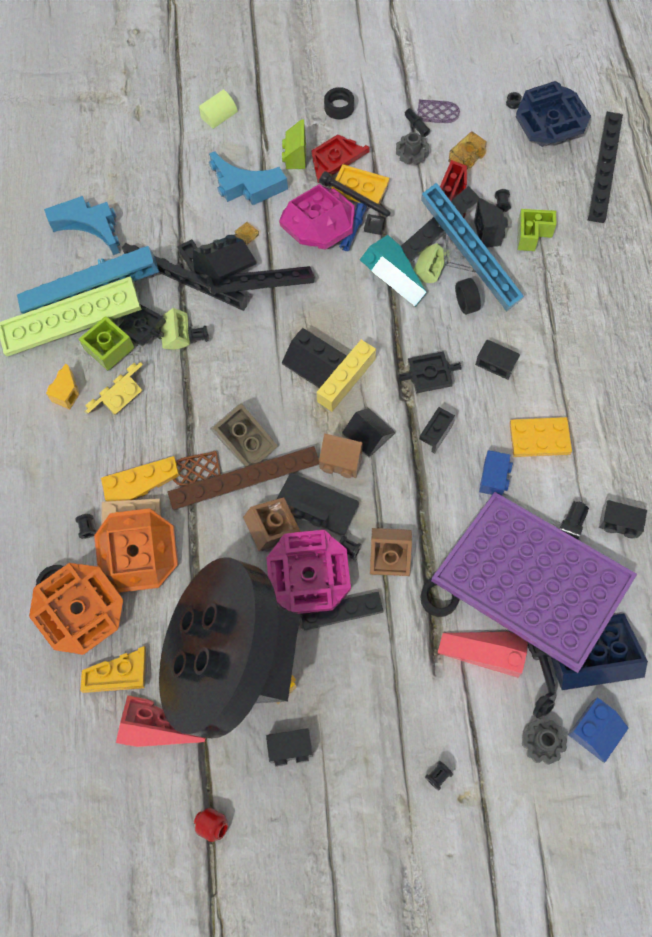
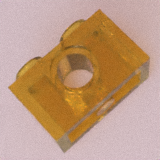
[448,131,487,169]

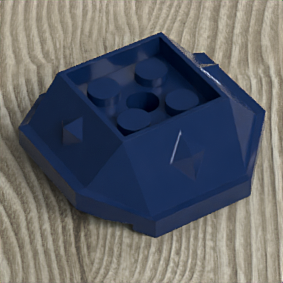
[515,81,591,147]

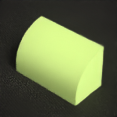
[199,89,238,129]
[414,243,449,283]
[161,308,190,350]

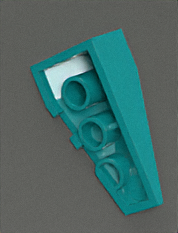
[360,235,427,306]

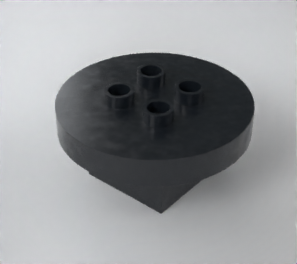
[159,557,300,739]

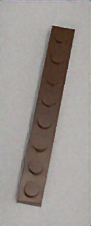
[167,446,319,510]

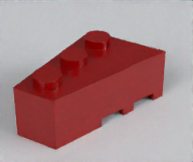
[440,160,467,218]

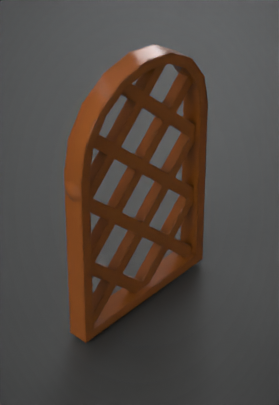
[173,451,221,487]

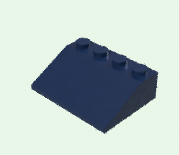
[551,613,648,690]

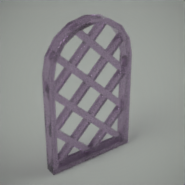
[417,99,460,123]

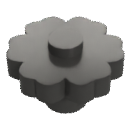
[396,132,429,165]
[522,719,567,765]

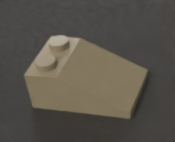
[210,403,278,467]

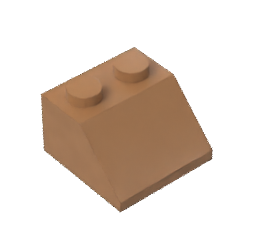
[319,434,362,478]
[243,497,300,551]
[370,528,412,576]

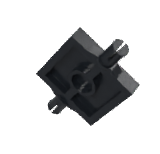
[119,304,166,347]
[399,351,462,394]

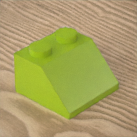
[282,119,306,169]

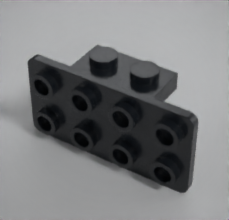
[277,473,359,535]

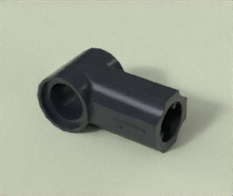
[560,501,589,540]

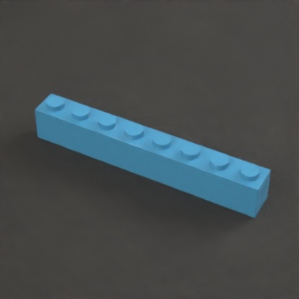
[421,183,524,312]
[17,246,159,314]

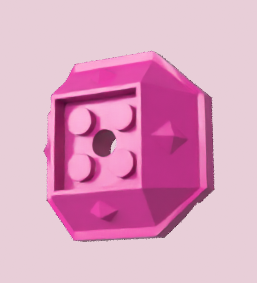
[279,184,355,250]
[266,530,351,614]

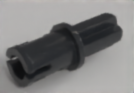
[404,108,431,137]

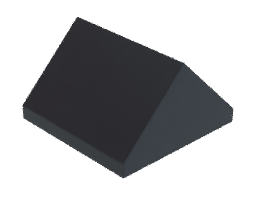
[342,408,395,457]

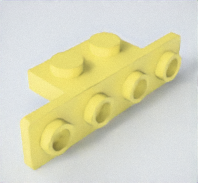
[84,362,143,415]

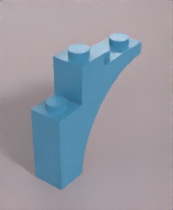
[209,151,288,205]
[44,196,120,255]

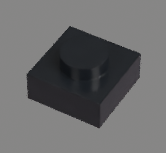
[364,214,384,235]

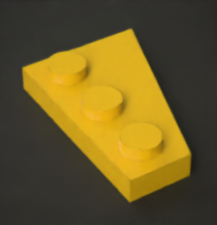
[80,646,146,693]

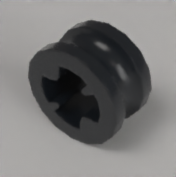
[506,92,522,109]

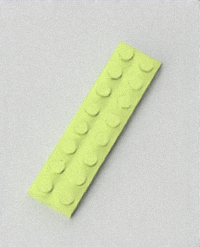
[0,276,142,357]

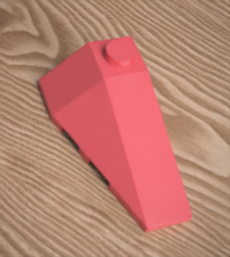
[438,631,528,678]
[116,695,206,747]

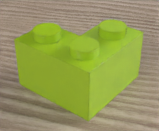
[517,209,556,251]

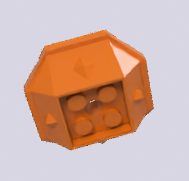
[94,508,179,593]
[29,563,123,655]

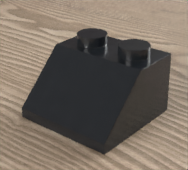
[474,198,508,248]

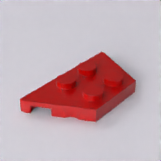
[311,134,370,183]

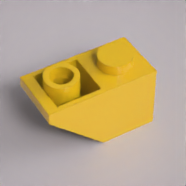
[46,364,79,410]

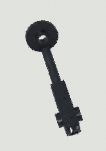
[528,642,557,718]

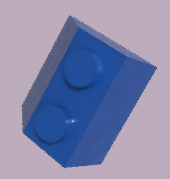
[568,697,629,763]

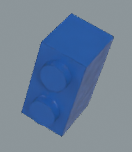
[479,450,513,496]

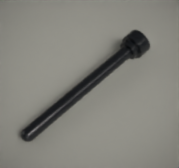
[319,171,391,217]

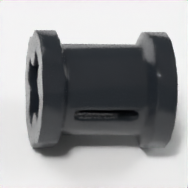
[494,189,511,212]
[188,325,209,343]
[75,514,96,539]
[339,535,362,560]
[425,760,454,791]

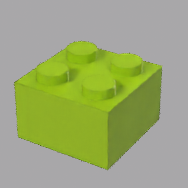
[79,316,134,371]

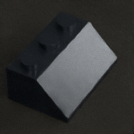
[193,235,256,280]
[282,327,347,389]

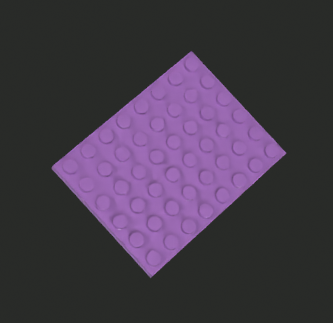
[431,492,637,673]

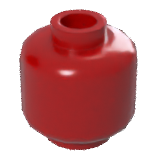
[194,808,228,842]

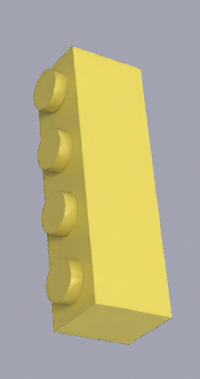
[317,339,376,412]

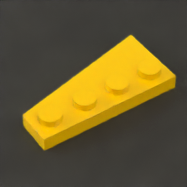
[101,456,180,501]

